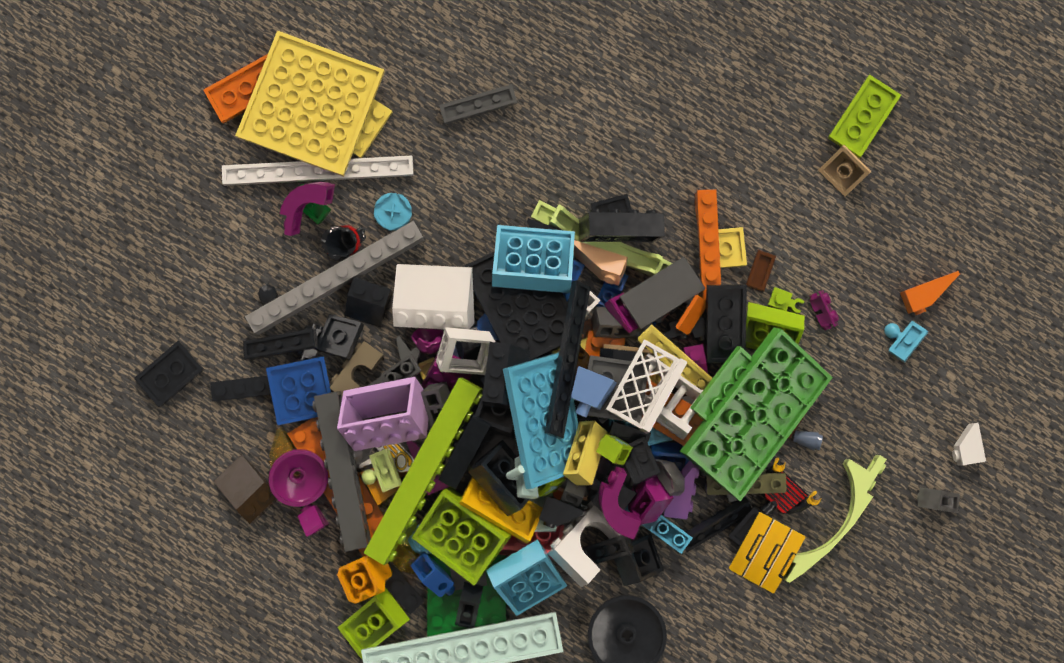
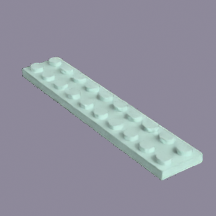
[361,612,563,663]

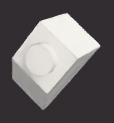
[952,423,986,465]

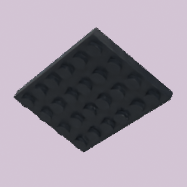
[462,251,584,361]

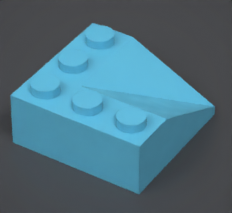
[486,539,567,616]

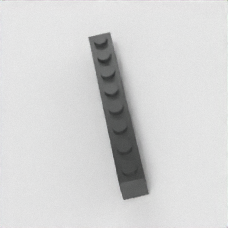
[313,391,371,552]

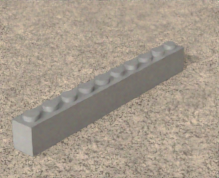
[245,220,425,335]

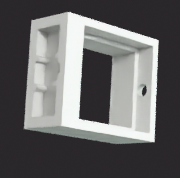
[436,327,495,375]

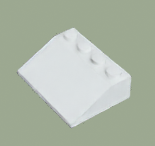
[392,264,474,330]

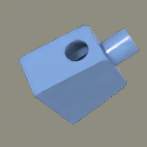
[571,366,617,417]

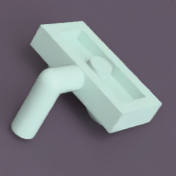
[506,456,539,499]

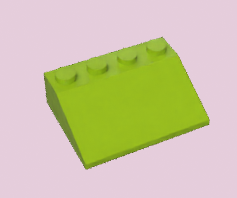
[411,487,512,585]

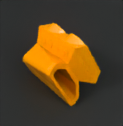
[337,556,392,604]

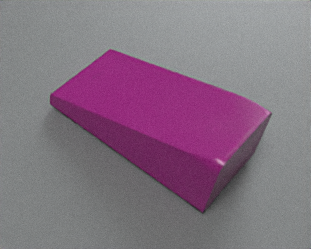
[604,293,638,333]

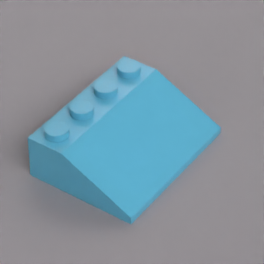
[492,225,575,293]

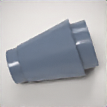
[793,431,823,451]

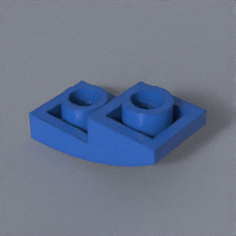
[596,274,628,307]

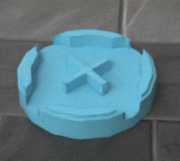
[374,193,412,231]

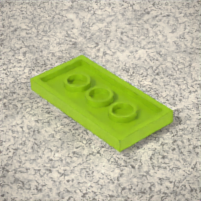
[828,74,901,158]

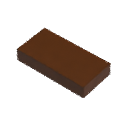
[746,250,776,292]

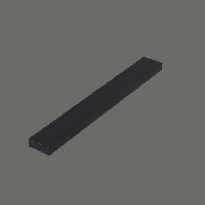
[545,280,591,439]

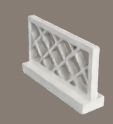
[605,339,687,434]

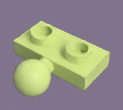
[361,448,402,492]

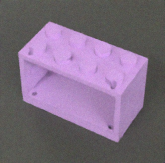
[337,377,429,451]

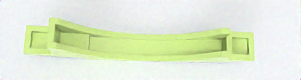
[531,200,673,277]
[783,455,887,583]

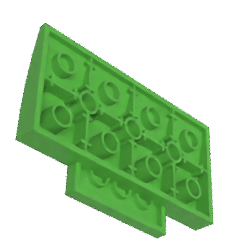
[680,328,833,501]

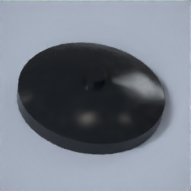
[588,595,667,663]

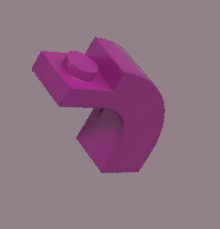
[280,182,335,236]
[599,466,642,539]

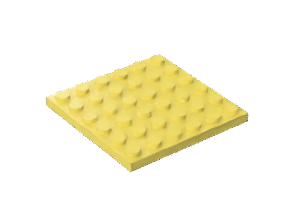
[235,31,385,177]

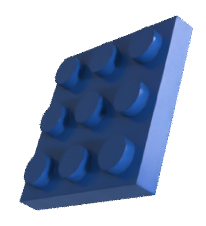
[266,356,331,426]

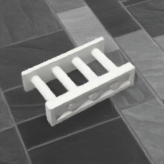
[644,353,703,440]

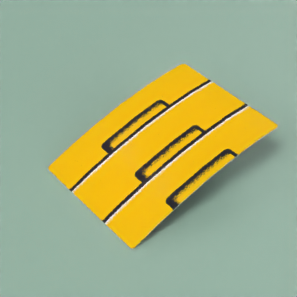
[729,512,805,593]

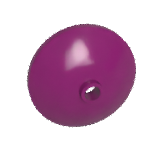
[268,449,328,507]

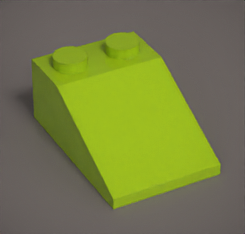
[337,588,410,659]

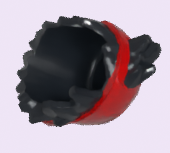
[320,225,366,261]

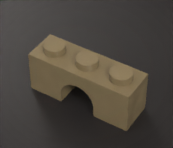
[330,341,385,396]

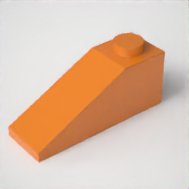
[900,271,960,316]

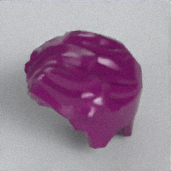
[411,328,444,354]

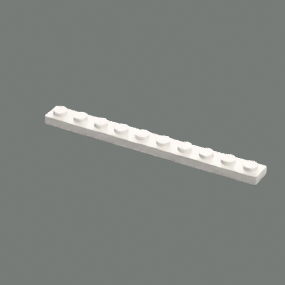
[222,156,414,186]

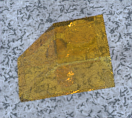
[269,427,295,467]

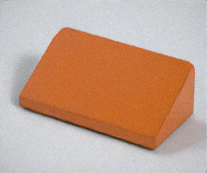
[676,295,706,335]

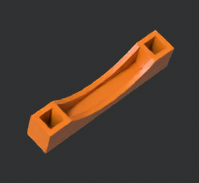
[695,189,721,300]

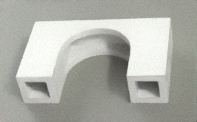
[548,501,621,587]

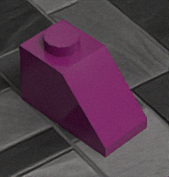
[298,504,329,537]

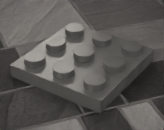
[587,355,650,423]

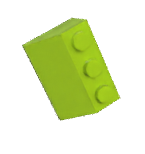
[746,302,805,350]

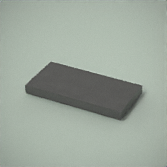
[619,257,706,330]

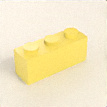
[563,421,608,486]

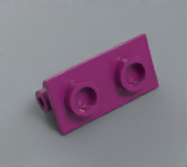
[809,290,839,330]

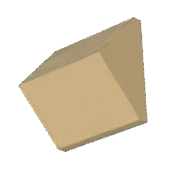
[818,145,871,196]

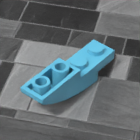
[624,505,692,554]

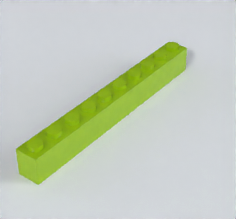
[364,378,483,565]

